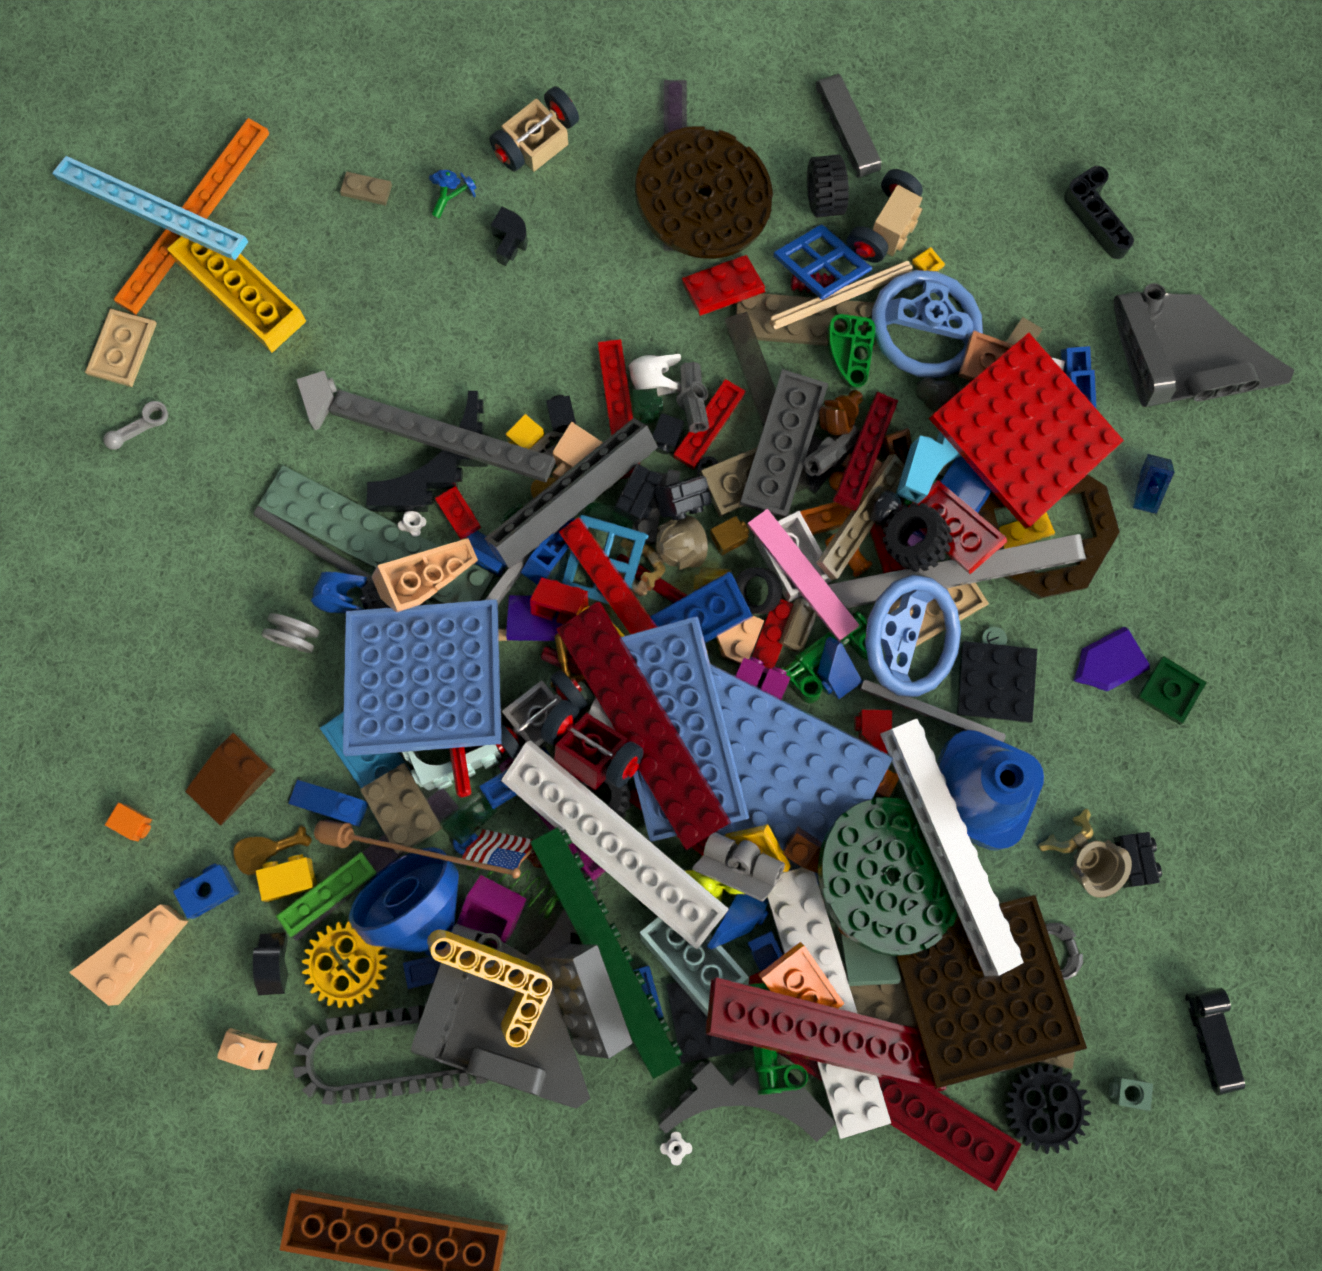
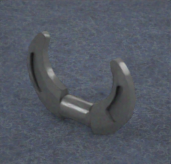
[1046,923,1083,980]

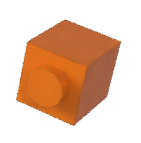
[105,802,152,842]

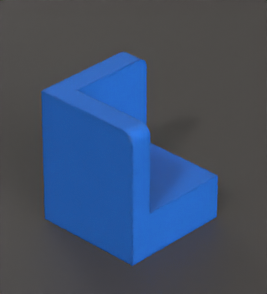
[747,931,783,970]

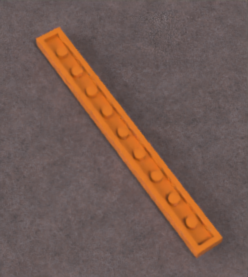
[114,118,269,315]

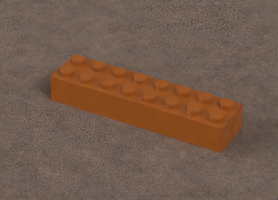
[279,1188,508,1271]

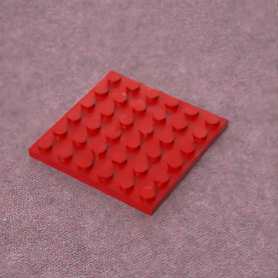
[929,333,1124,529]

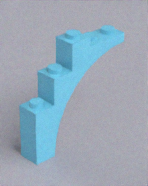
[896,431,961,504]

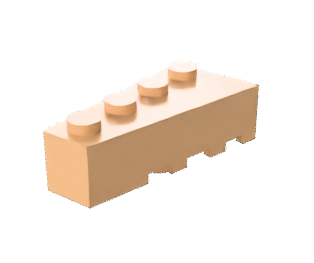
[70,904,188,1006]

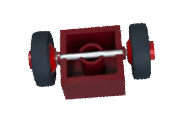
[541,700,643,790]

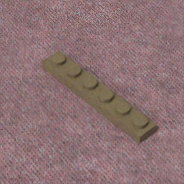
[816,454,905,580]

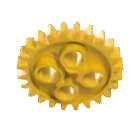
[302,922,388,1008]

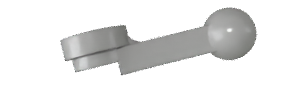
[103,401,168,450]

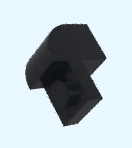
[491,206,528,266]
[253,933,288,995]

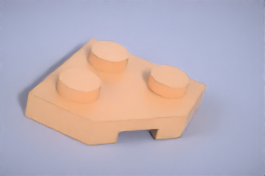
[716,616,764,665]

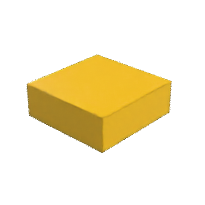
[912,247,945,271]

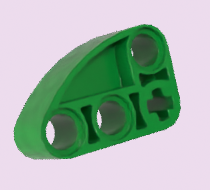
[827,314,876,389]

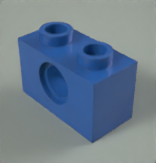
[173,864,240,919]

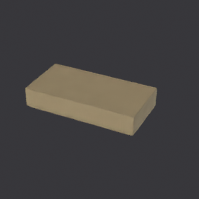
[779,598,817,653]

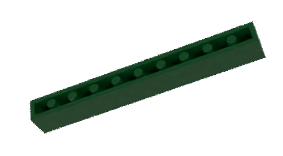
[530,826,683,1079]

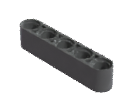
[816,73,881,178]

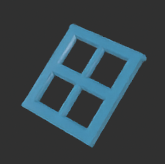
[562,515,648,604]

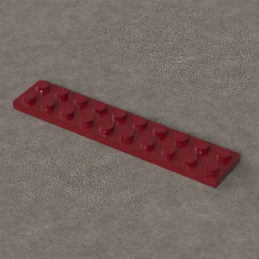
[556,602,731,850]
[706,977,946,1091]
[777,1052,1022,1192]

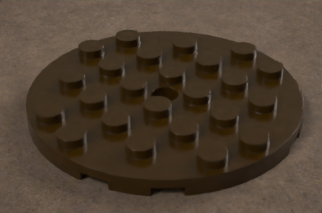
[635,126,773,259]

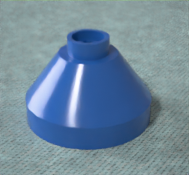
[349,847,459,956]

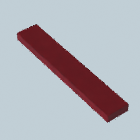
[833,391,898,511]

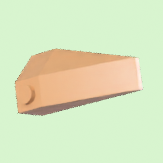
[371,538,478,612]

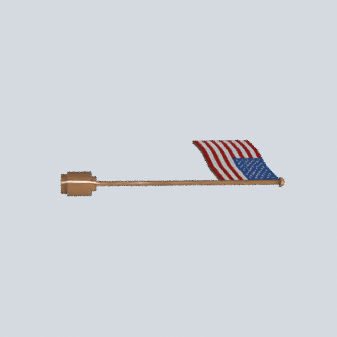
[314,819,533,879]

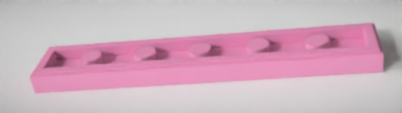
[747,509,859,641]

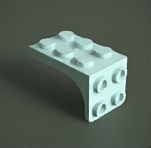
[402,745,502,791]

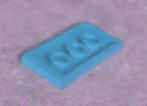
[320,712,411,788]

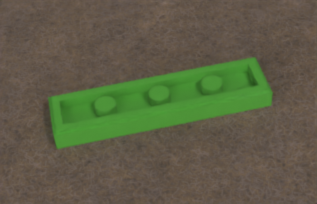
[276,852,377,937]

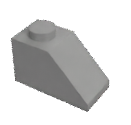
[296,371,337,430]

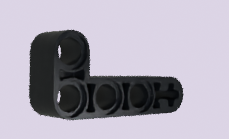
[1064,166,1134,259]
[1185,987,1245,1096]

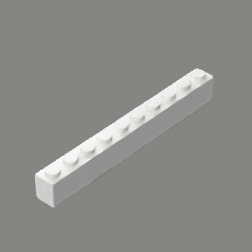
[880,719,1024,976]

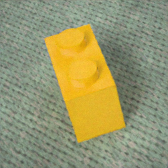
[256,854,317,902]

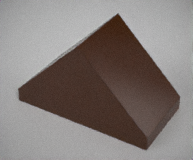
[881,428,912,465]

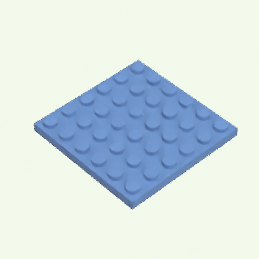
[343,599,502,756]

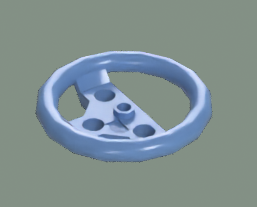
[872,270,983,378]
[865,575,961,697]

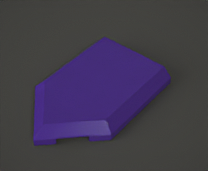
[1074,626,1150,692]

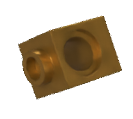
[710,516,750,556]

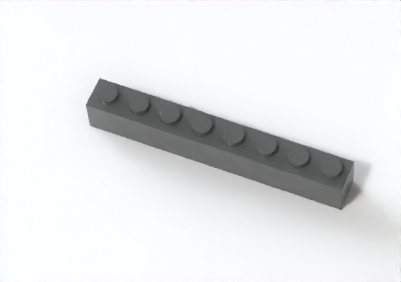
[484,418,658,569]

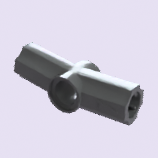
[676,362,709,433]
[803,426,860,476]

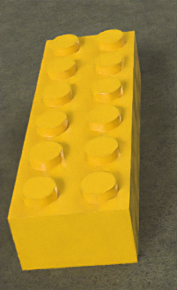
[167,236,306,353]

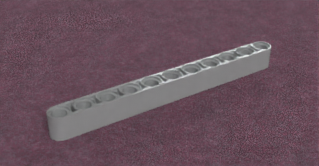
[828,534,1086,609]

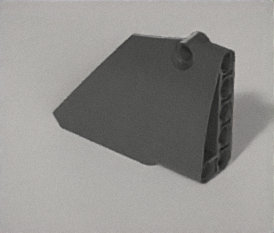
[1114,283,1295,407]
[411,924,590,1109]

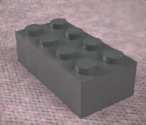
[543,944,632,1059]

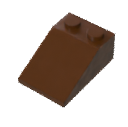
[185,733,276,826]

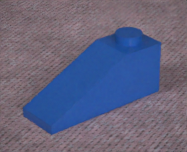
[520,518,575,585]
[288,780,368,827]
[707,894,769,949]

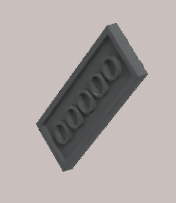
[740,369,828,518]

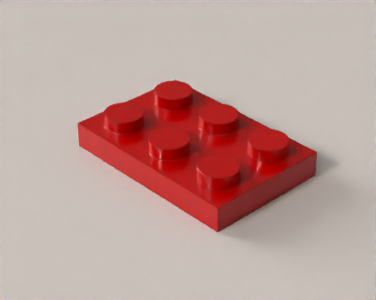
[682,255,765,316]

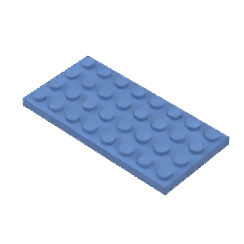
[621,617,749,842]

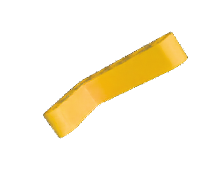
[427,929,552,1047]

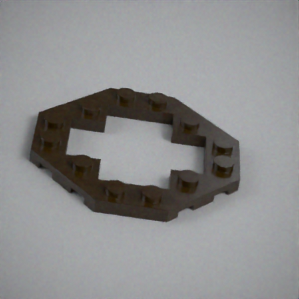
[978,474,1120,599]

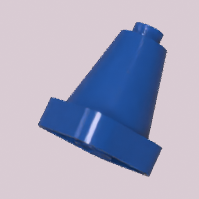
[937,730,1044,851]

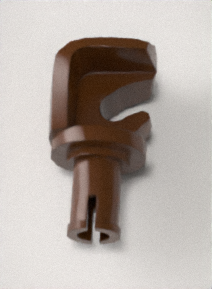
[820,390,863,435]

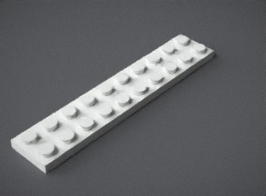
[501,740,729,949]
[767,868,891,1139]

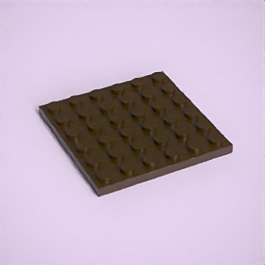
[895,895,1087,1089]

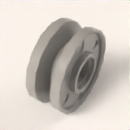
[261,613,320,653]

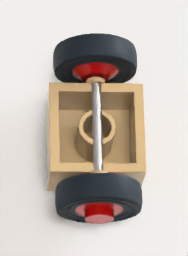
[489,86,579,172]
[847,169,923,263]

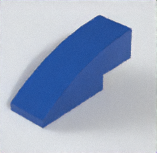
[1061,346,1096,408]

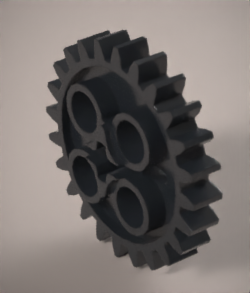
[1003,1064,1091,1154]

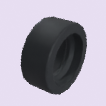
[735,567,782,614]

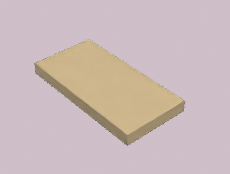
[887,583,989,647]

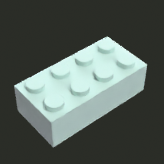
[640,917,749,1016]

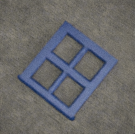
[773,224,872,300]

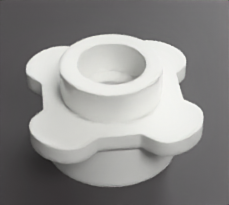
[398,511,426,537]
[660,1132,692,1165]

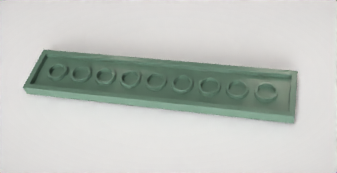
[258,466,495,604]

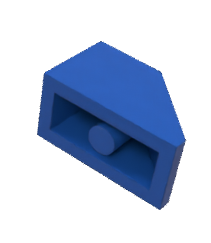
[817,637,863,699]

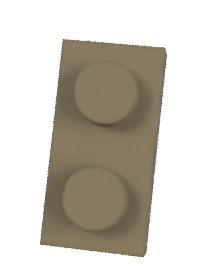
[340,171,392,205]

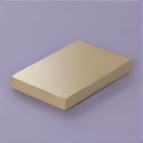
[85,309,157,387]

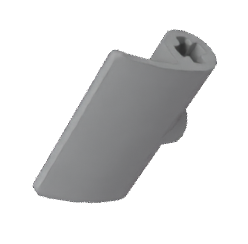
[692,832,785,901]

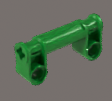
[780,611,868,703]
[748,983,808,1095]

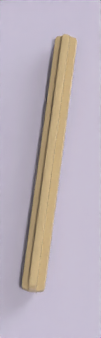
[769,261,913,330]

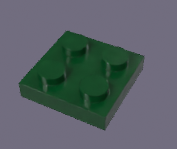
[1137,656,1207,725]

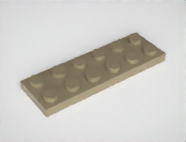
[735,294,876,350]

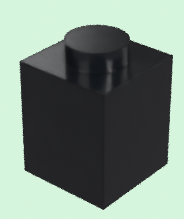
[546,395,576,433]
[653,413,684,455]

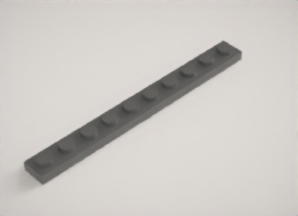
[329,390,556,482]

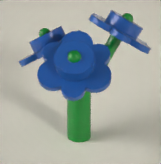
[429,170,476,218]

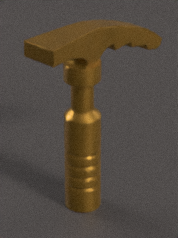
[550,633,585,687]

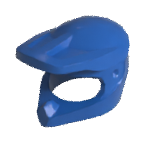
[311,572,367,613]

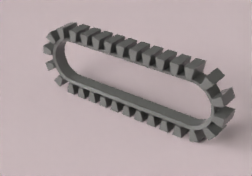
[293,1005,489,1105]

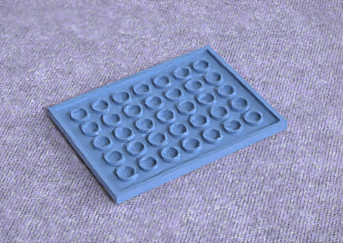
[710,664,893,886]

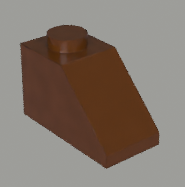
[782,826,822,873]

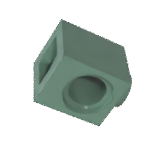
[1108,1076,1153,1111]

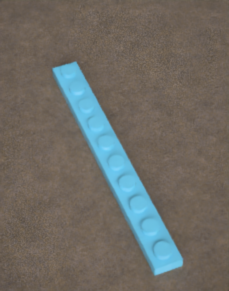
[52,156,248,260]

